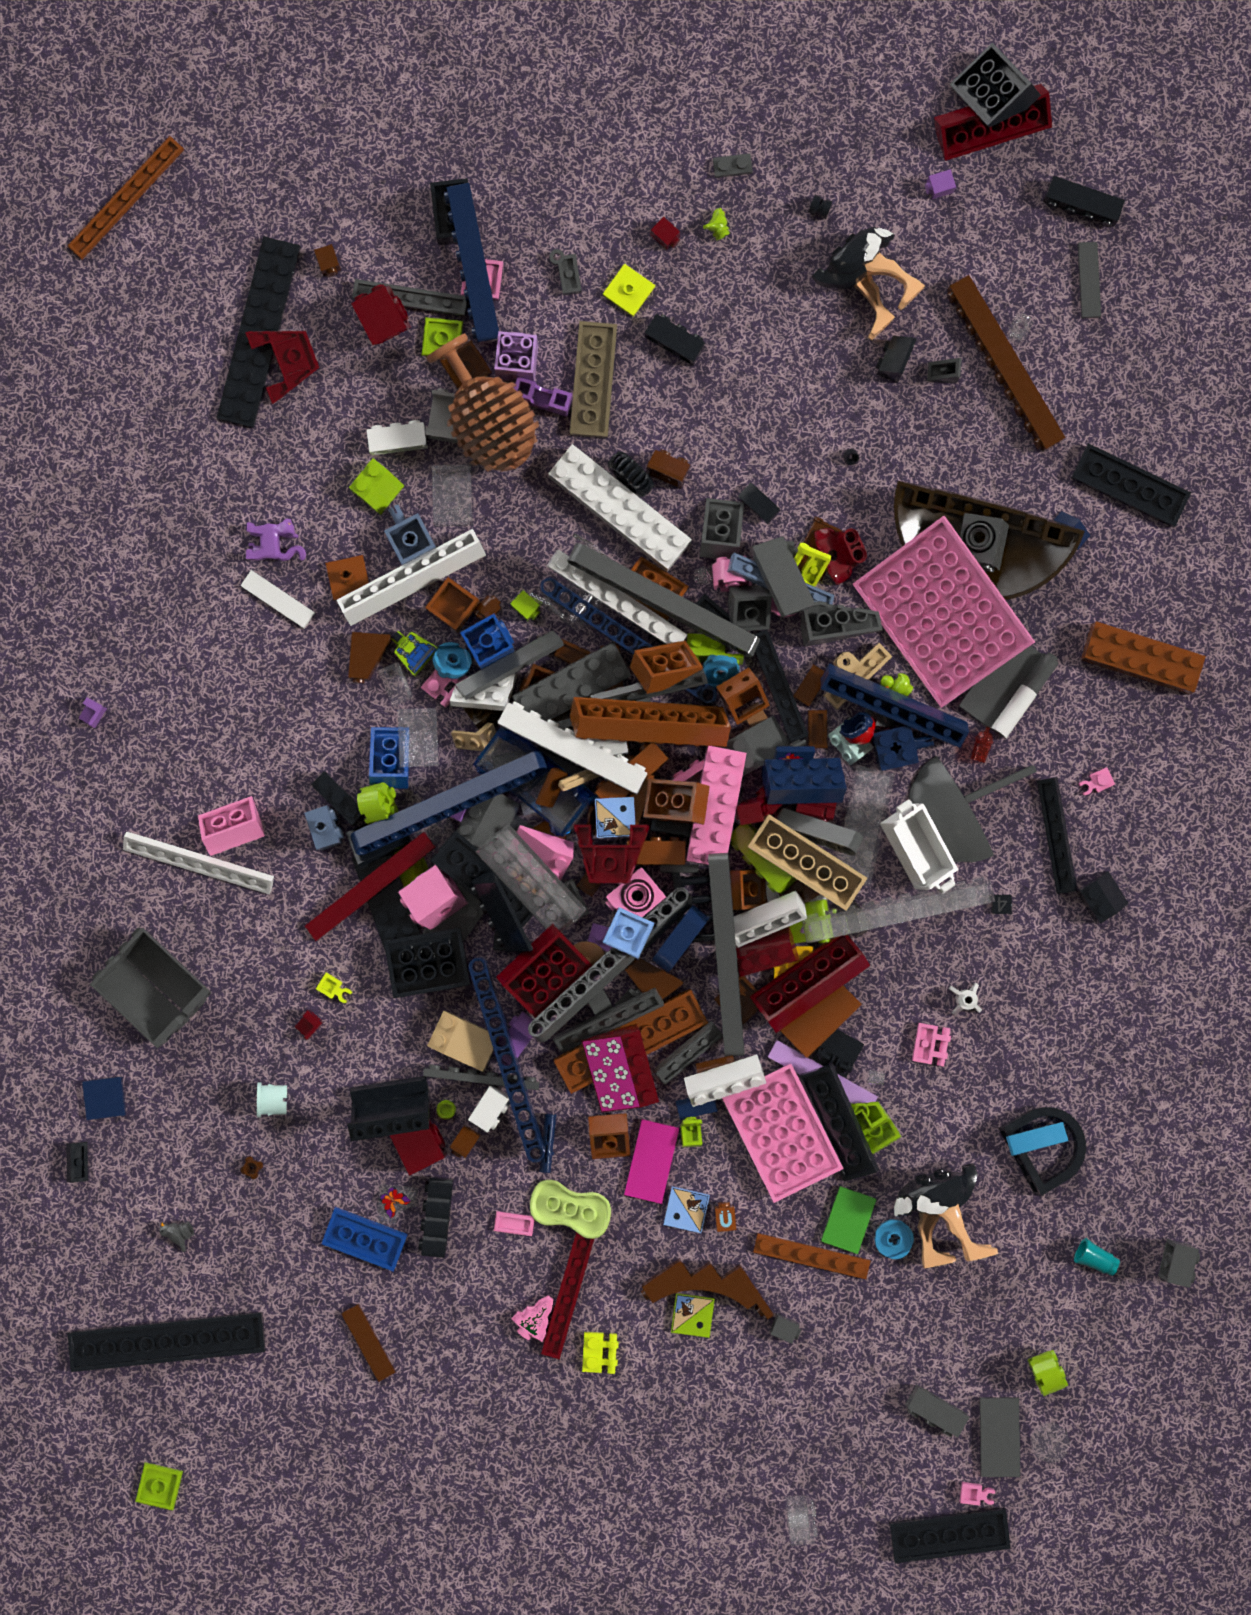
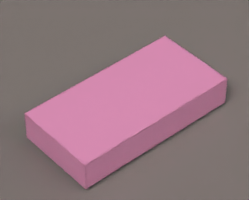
[494,1211,534,1236]

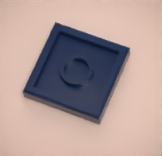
[82,1076,126,1120]

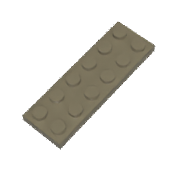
[570,321,617,438]

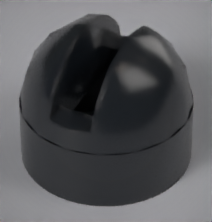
[843,448,859,465]

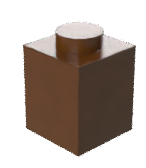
[314,244,341,277]

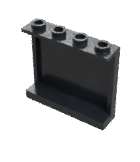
[347,1076,430,1142]

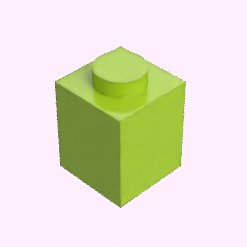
[510,590,541,621]

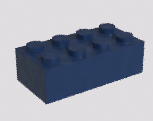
[761,758,847,804]

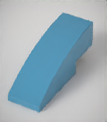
[1006,1122,1069,1156]

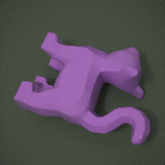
[246,518,306,561]

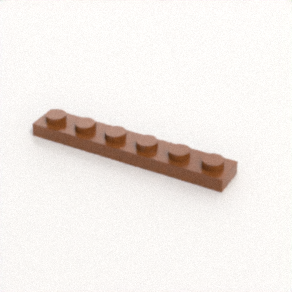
[753,1233,871,1279]

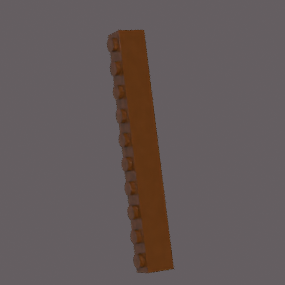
[946,275,1066,452]

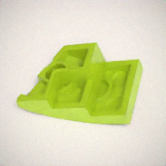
[851,1102,902,1154]

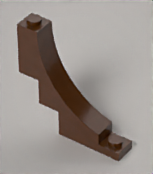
[641,1258,774,1320]

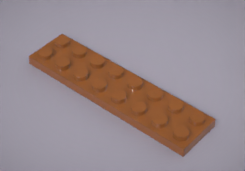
[553,988,708,1094]

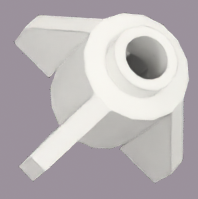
[949,983,982,1016]

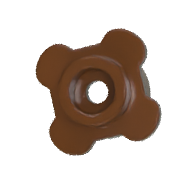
[240,1156,263,1179]

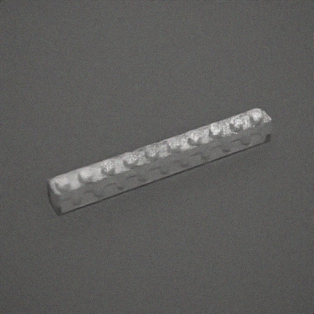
[802,877,995,943]

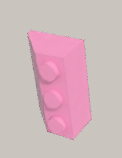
[198,796,265,856]

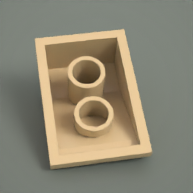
[427,1011,500,1072]

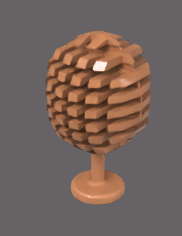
[426,333,539,472]

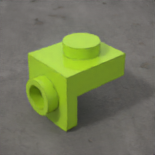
[680,1117,702,1147]

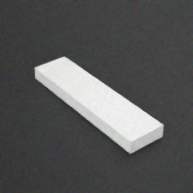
[241,570,315,629]

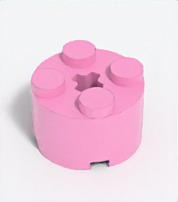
[712,556,752,592]

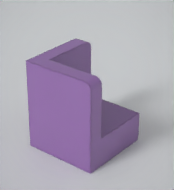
[79,697,107,728]

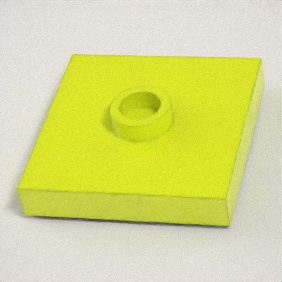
[603,264,655,317]

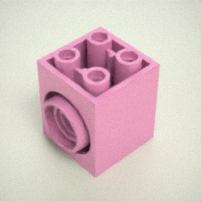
[398,865,468,930]
[605,867,666,917]

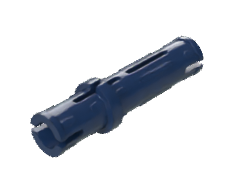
[539,1113,557,1173]

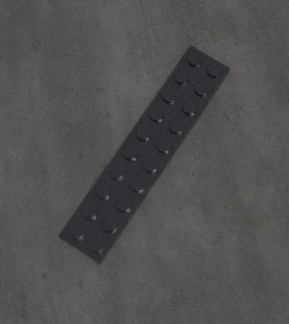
[216,236,301,428]
[67,1312,266,1372]

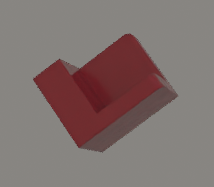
[295,1010,324,1040]

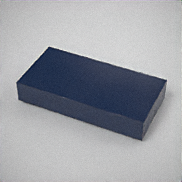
[676,1098,717,1120]

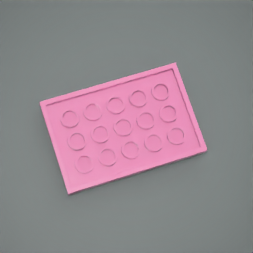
[722,1063,844,1203]

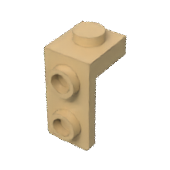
[451,723,499,752]

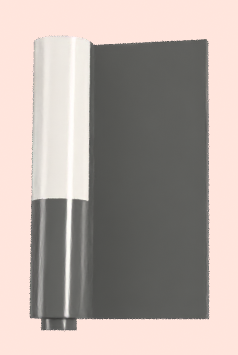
[958,646,1059,739]

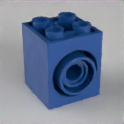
[460,614,514,670]

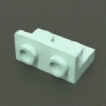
[828,717,874,765]

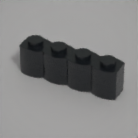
[418,1176,454,1258]

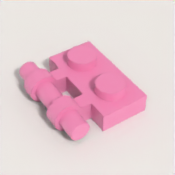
[421,669,468,708]
[912,1023,951,1066]

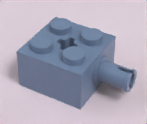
[384,504,436,565]
[304,805,345,851]

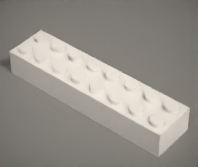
[548,444,692,572]

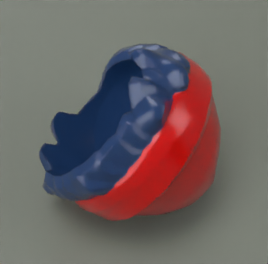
[839,711,876,745]

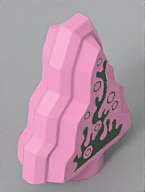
[511,1295,553,1342]

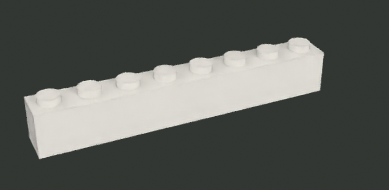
[337,529,486,626]
[547,550,688,644]
[498,702,647,795]

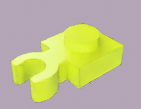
[316,972,353,1003]

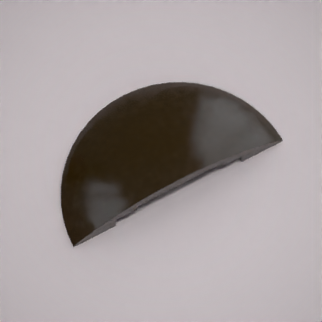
[894,481,1085,600]

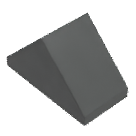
[927,358,962,383]

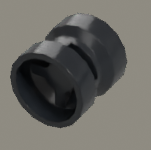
[808,194,833,219]

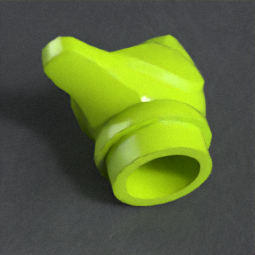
[703,208,730,241]

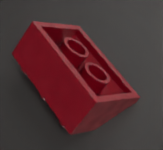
[736,926,800,977]

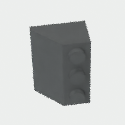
[457,794,521,855]

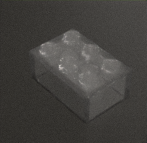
[432,465,473,527]

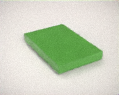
[821,1186,876,1254]

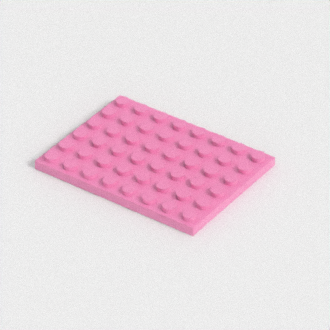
[853,516,1035,708]

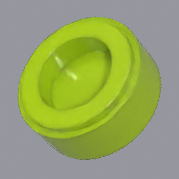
[436,1100,456,1120]

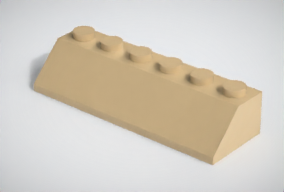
[748,815,867,911]

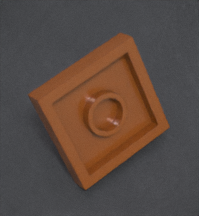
[325,555,369,601]

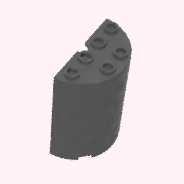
[90,927,211,1049]

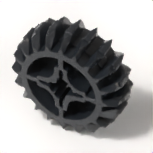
[608,451,654,497]

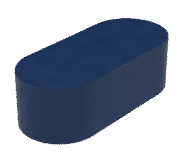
[651,905,710,974]

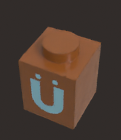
[714,1202,737,1232]

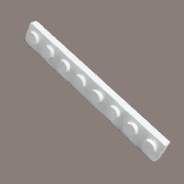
[123,832,274,895]

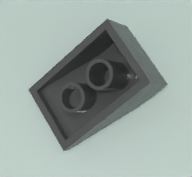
[700,498,744,559]
[726,715,790,777]

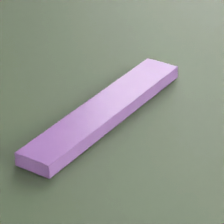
[767,1040,878,1104]

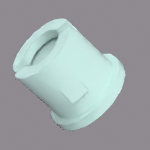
[257,1082,287,1118]

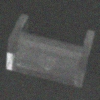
[377,662,414,708]

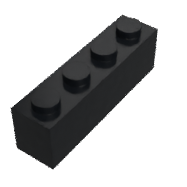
[1043,175,1125,227]

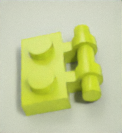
[582,1332,619,1374]

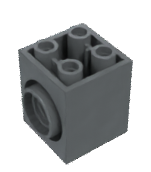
[960,513,1009,573]

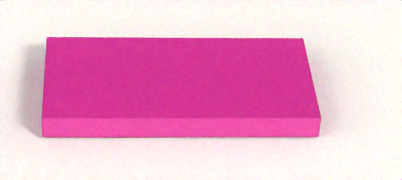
[624,1119,679,1204]

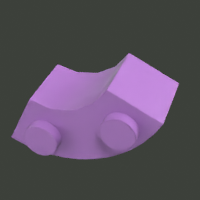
[493,1011,534,1064]

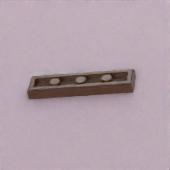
[341,1303,396,1382]

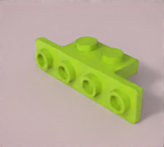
[687,633,744,665]

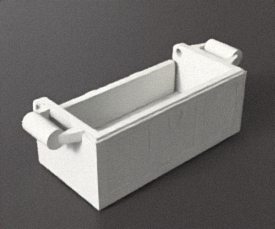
[880,799,958,894]

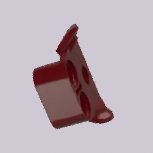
[814,528,867,585]

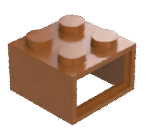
[425,577,480,633]
[716,667,770,725]

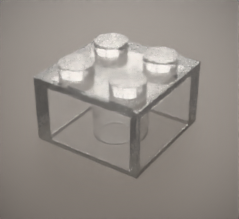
[785,1494,818,1546]

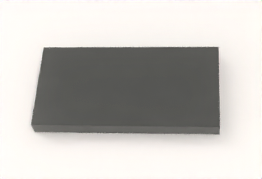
[750,536,816,618]
[979,1397,1020,1477]

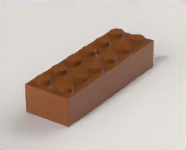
[1080,621,1206,695]

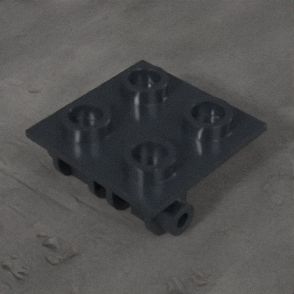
[812,1029,864,1078]

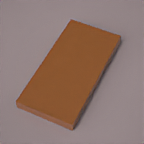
[780,986,862,1058]

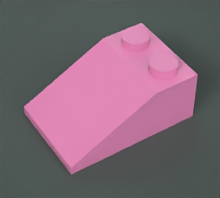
[506,825,574,884]

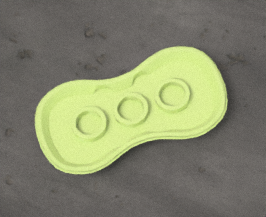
[530,1180,611,1239]

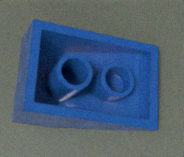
[369,727,409,789]

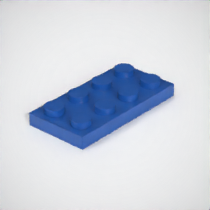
[321,1207,408,1272]

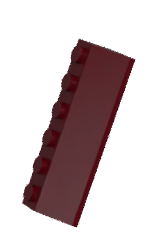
[934,84,1052,161]
[750,930,870,1033]

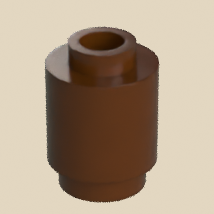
[473,595,501,620]

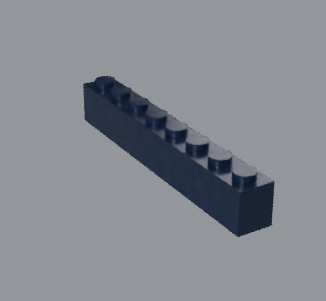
[444,183,499,342]
[821,663,969,748]

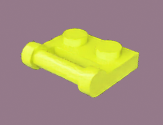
[794,543,831,587]

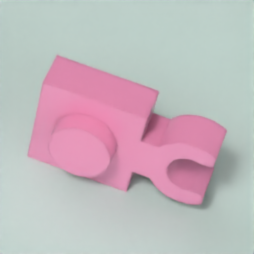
[1078,767,1115,795]
[959,1482,995,1506]

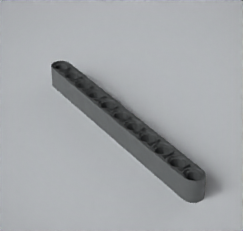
[567,543,760,658]
[708,853,745,1057]
[528,887,693,1042]

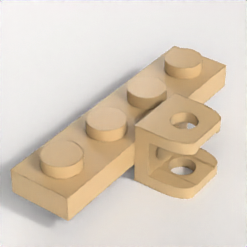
[823,643,892,709]

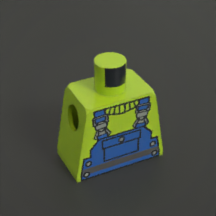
[391,631,438,677]

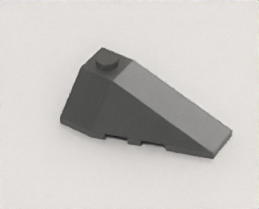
[800,601,883,647]

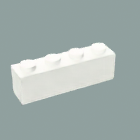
[734,891,807,947]
[684,1055,766,1107]

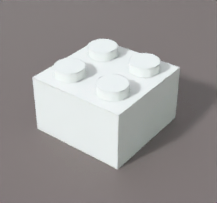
[468,1085,510,1132]

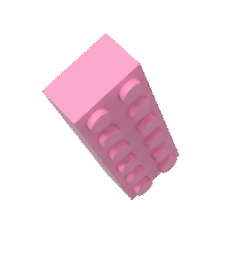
[685,746,747,865]

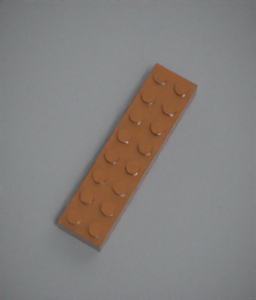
[570,697,731,747]

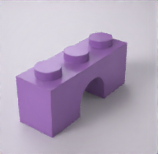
[514,376,573,417]

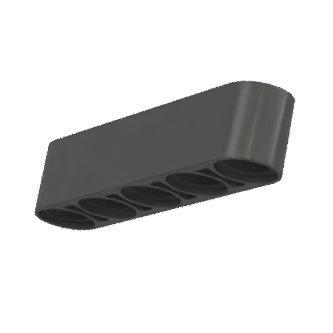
[774,808,864,856]

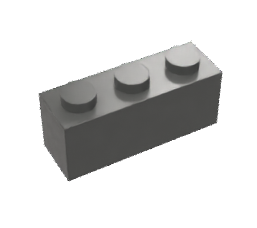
[905,1384,970,1438]

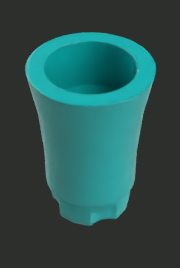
[1074,1238,1120,1276]

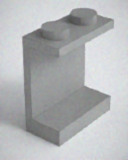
[425,388,458,443]

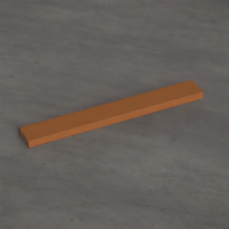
[67,136,184,260]

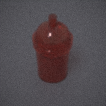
[970,727,994,763]

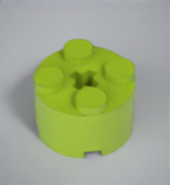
[357,782,399,825]
[1027,1350,1068,1396]

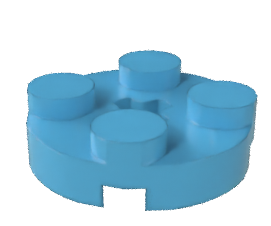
[433,642,472,679]
[702,655,740,689]
[874,1219,914,1259]

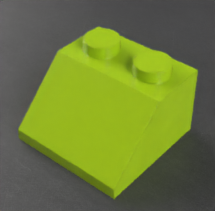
[349,458,404,515]

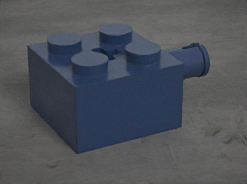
[872,726,934,772]

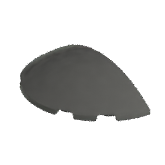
[908,756,994,862]

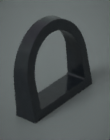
[998,1107,1086,1196]

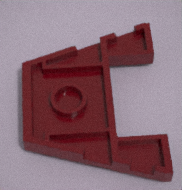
[245,331,320,404]
[574,825,649,884]

